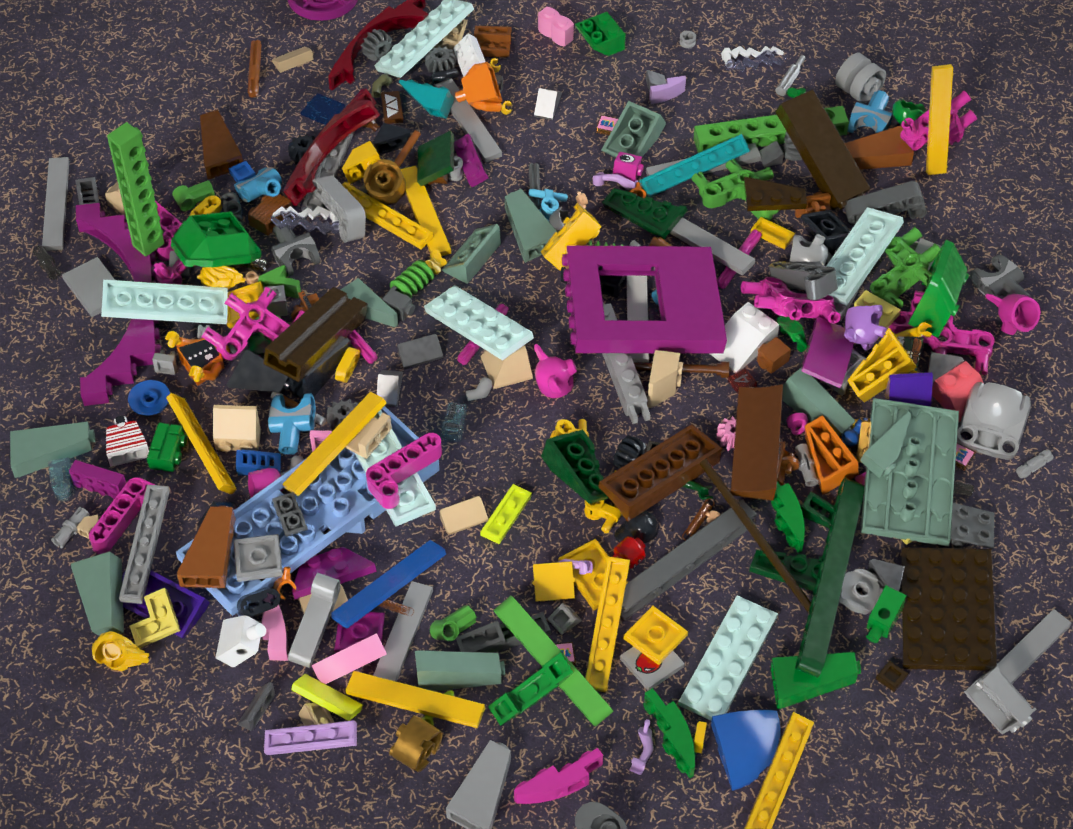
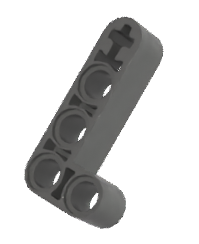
[844,181,927,225]
[769,261,838,300]

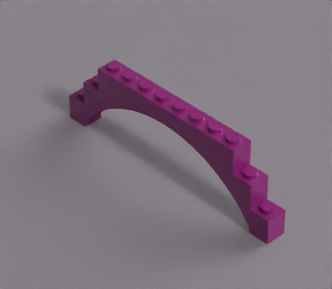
[76,203,161,406]

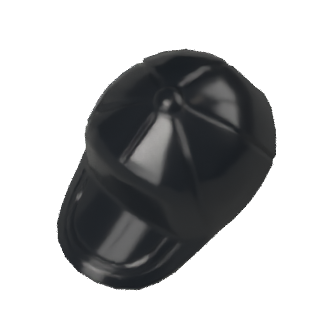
[614,511,659,543]

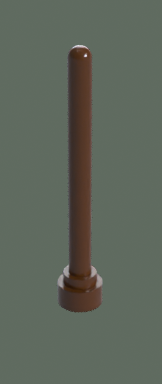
[633,361,730,378]

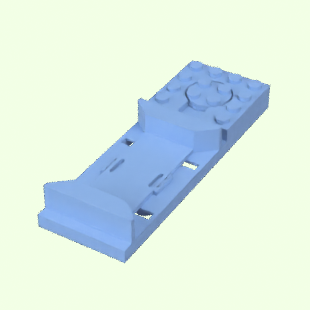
[176,406,439,616]

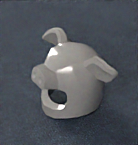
[790,234,832,266]

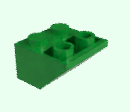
[575,12,626,56]

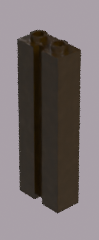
[775,90,871,210]
[263,287,368,382]

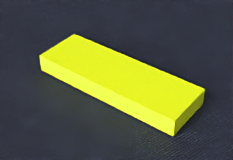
[480,484,532,544]
[291,674,363,721]

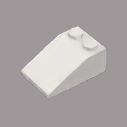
[710,302,779,374]

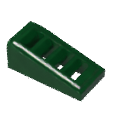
[801,491,834,528]

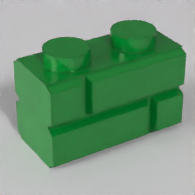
[147,423,187,472]

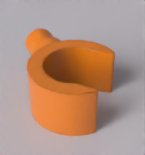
[630,182,646,198]
[273,567,296,599]

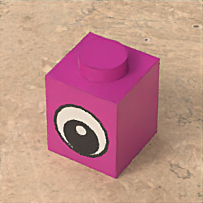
[613,152,644,183]

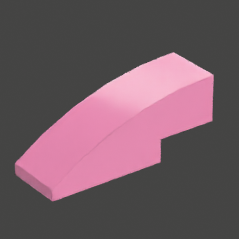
[261,593,288,661]
[312,633,386,684]

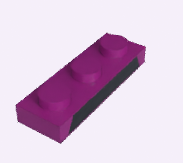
[454,133,489,187]

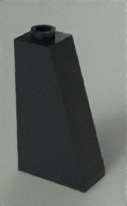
[289,337,351,399]

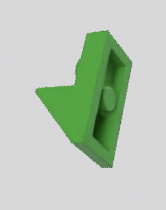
[258,265,301,299]

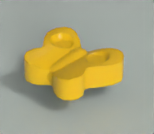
[425,249,447,275]

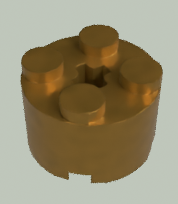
[363,159,406,204]
[389,715,443,772]

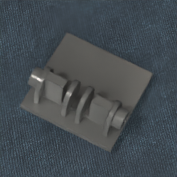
[951,503,994,549]

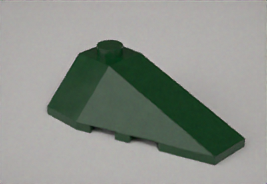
[541,429,608,504]

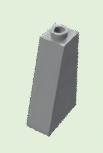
[446,740,511,829]

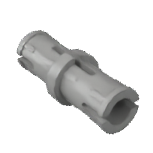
[795,444,819,487]
[51,507,90,548]

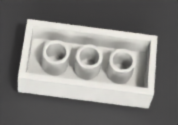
[453,33,485,77]

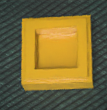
[694,721,707,754]

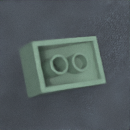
[601,101,666,158]

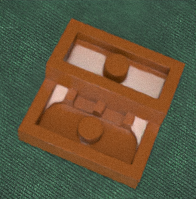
[474,26,512,57]

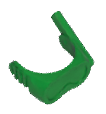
[777,316,808,352]

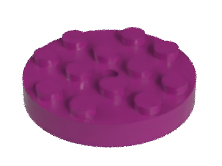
[287,0,358,21]

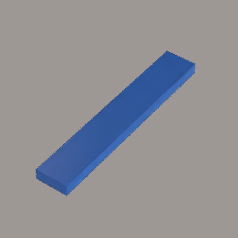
[331,540,446,629]

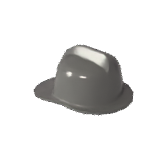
[575,802,627,829]

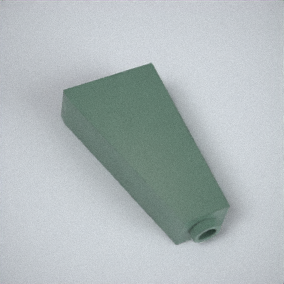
[505,189,558,263]
[782,367,855,437]
[10,422,95,478]
[71,552,124,636]
[415,651,505,691]

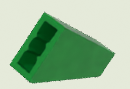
[770,652,861,709]

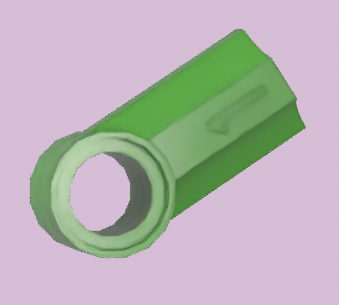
[172,180,215,212]
[430,605,477,641]

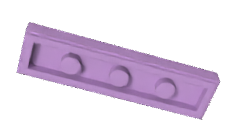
[264,720,357,755]

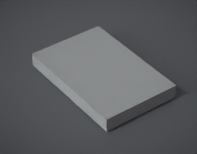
[62,257,115,317]

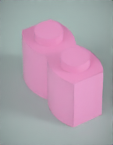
[538,7,574,46]

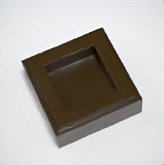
[876,661,908,692]

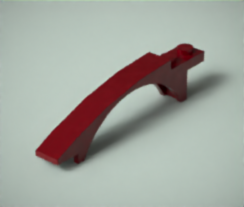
[328,0,428,91]
[283,89,380,206]

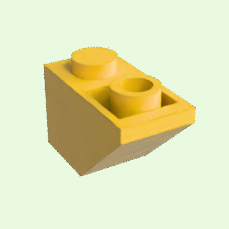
[342,141,381,184]

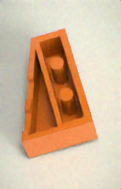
[804,415,859,495]

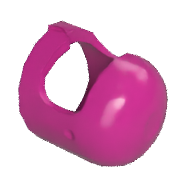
[248,467,284,498]

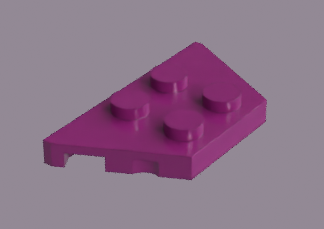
[292,547,377,599]

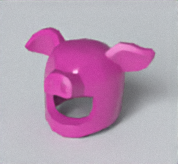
[985,294,1041,335]
[534,344,577,398]

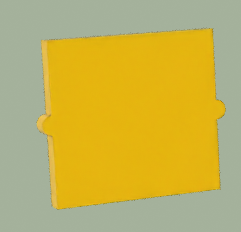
[532,561,576,601]

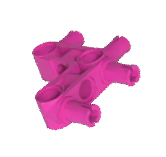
[900,91,977,150]
[741,277,841,323]
[201,287,305,360]
[910,291,994,375]

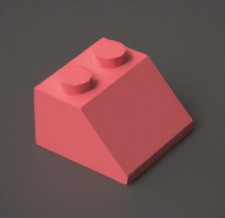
[932,361,984,422]

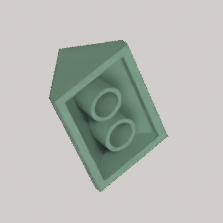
[442,224,501,284]

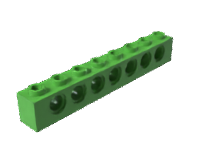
[694,106,849,153]
[107,122,164,257]

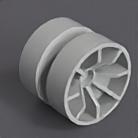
[835,53,886,104]

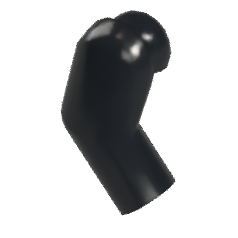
[431,68,459,85]

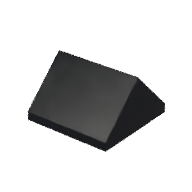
[801,210,850,255]

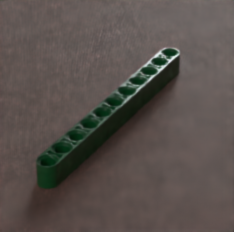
[795,477,865,678]

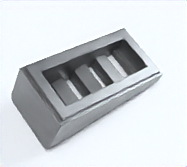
[75,177,99,205]

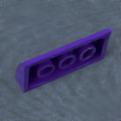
[122,570,210,639]

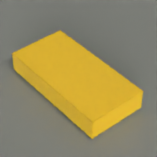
[750,217,795,250]

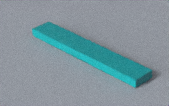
[639,134,750,197]

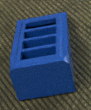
[236,450,281,476]

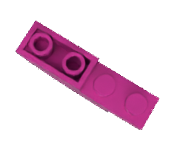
[514,748,603,804]

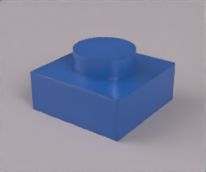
[229,161,256,182]

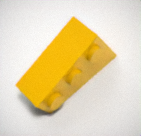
[541,203,601,271]
[847,328,917,402]

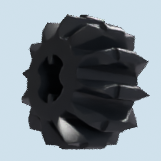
[288,134,315,164]
[613,435,646,469]

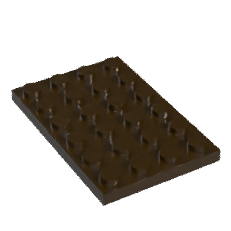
[901,548,997,671]

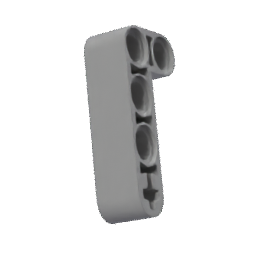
[313,175,366,243]
[288,573,341,668]

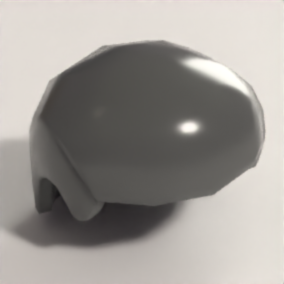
[549,206,571,232]

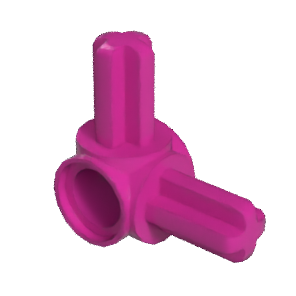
[154,259,187,285]

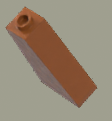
[844,126,914,170]
[177,506,235,588]

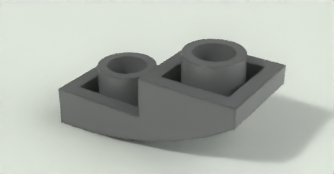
[272,492,308,537]

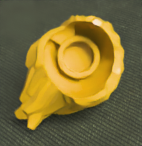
[197,266,245,290]
[92,631,149,671]

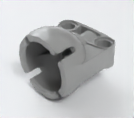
[957,382,1031,460]

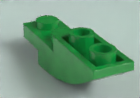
[771,481,805,553]
[643,688,695,778]

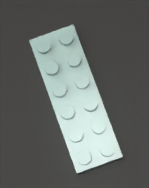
[374,0,474,78]
[827,207,904,306]
[101,280,228,324]
[424,285,534,360]
[355,410,436,527]
[678,595,778,720]

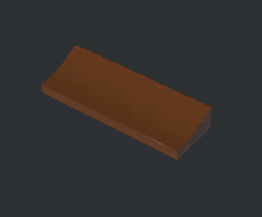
[730,384,783,501]
[599,424,722,522]

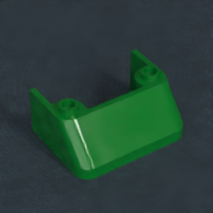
[908,239,969,338]

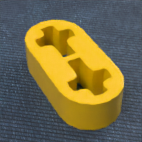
[190,196,222,216]
[335,347,360,383]

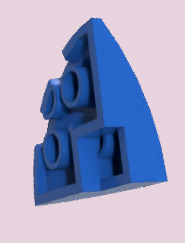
[711,710,781,791]

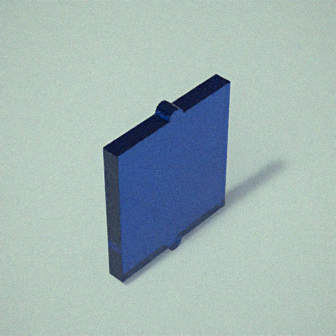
[301,93,345,125]

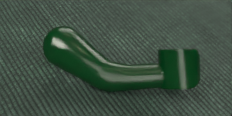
[683,480,713,500]

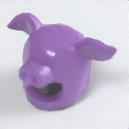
[844,305,888,350]

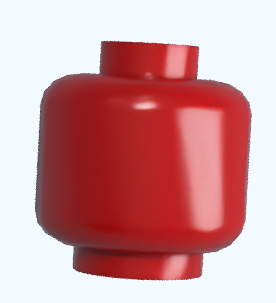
[613,536,646,569]

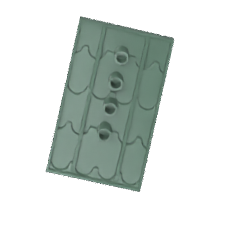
[861,398,959,546]

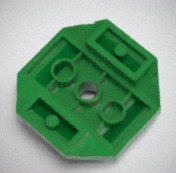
[171,211,261,267]

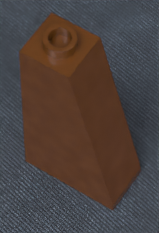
[200,109,243,180]

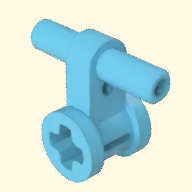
[528,189,568,221]

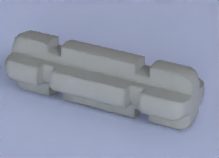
[1016,450,1054,478]

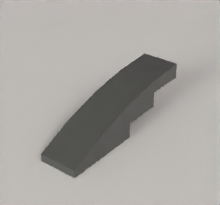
[456,612,552,653]

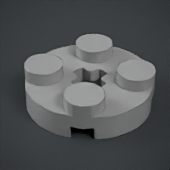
[839,569,883,615]

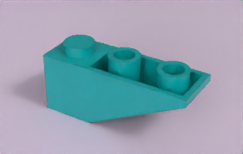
[399,80,455,119]

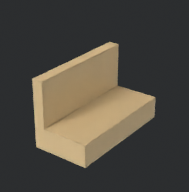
[345,413,392,459]

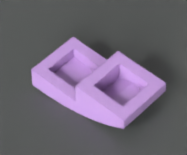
[650,76,686,104]

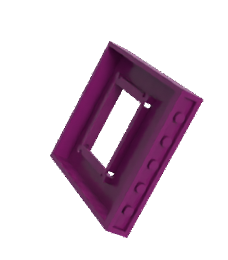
[562,245,727,354]

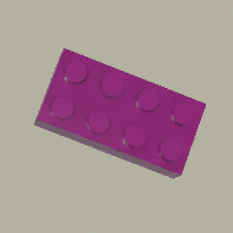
[69,460,126,499]

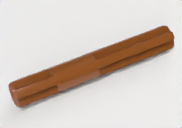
[247,40,262,98]

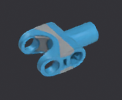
[848,90,893,133]
[234,167,282,202]
[268,393,316,455]

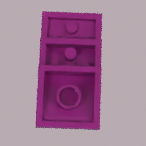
[801,316,854,388]

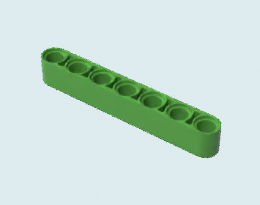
[493,595,613,727]

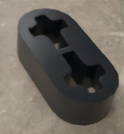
[237,588,281,617]

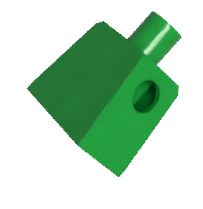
[866,585,907,643]

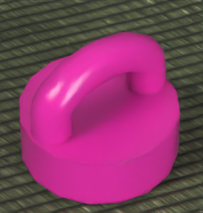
[786,412,809,435]

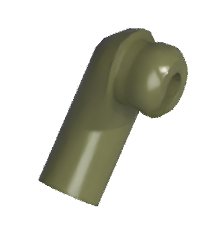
[371,74,392,98]

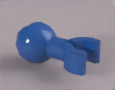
[842,417,868,447]

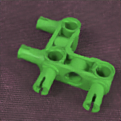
[692,159,779,220]
[870,227,940,309]

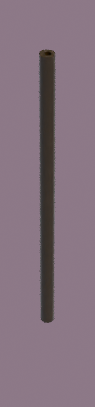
[700,459,811,613]

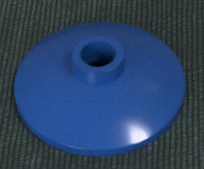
[128,380,170,415]

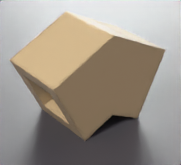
[76,515,99,539]

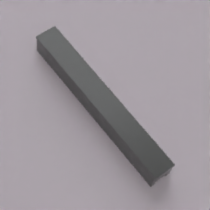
[620,499,757,621]

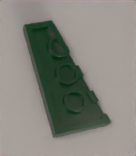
[602,188,688,239]
[749,550,822,592]

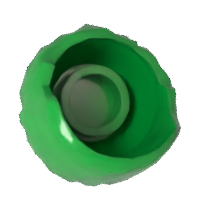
[892,100,926,125]

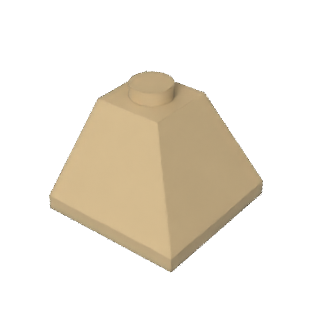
[481,345,533,389]

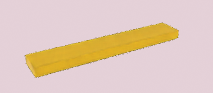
[926,64,953,175]
[400,166,451,256]
[342,182,434,250]
[282,392,386,496]
[166,393,237,494]
[585,556,630,693]
[345,671,485,728]
[744,712,814,829]

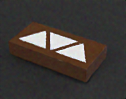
[381,91,403,124]

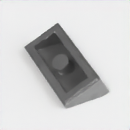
[397,334,443,369]
[238,682,275,731]

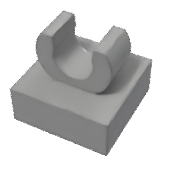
[152,350,177,375]

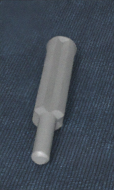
[775,55,805,96]

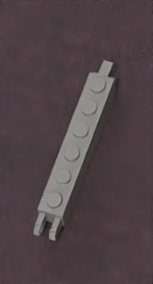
[602,303,651,424]

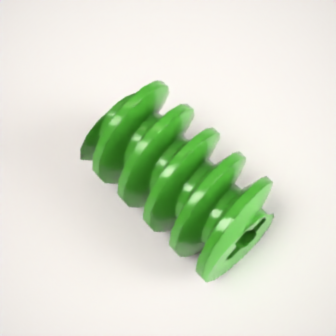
[390,260,434,298]

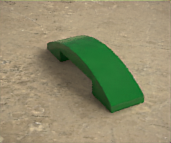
[488,652,574,726]

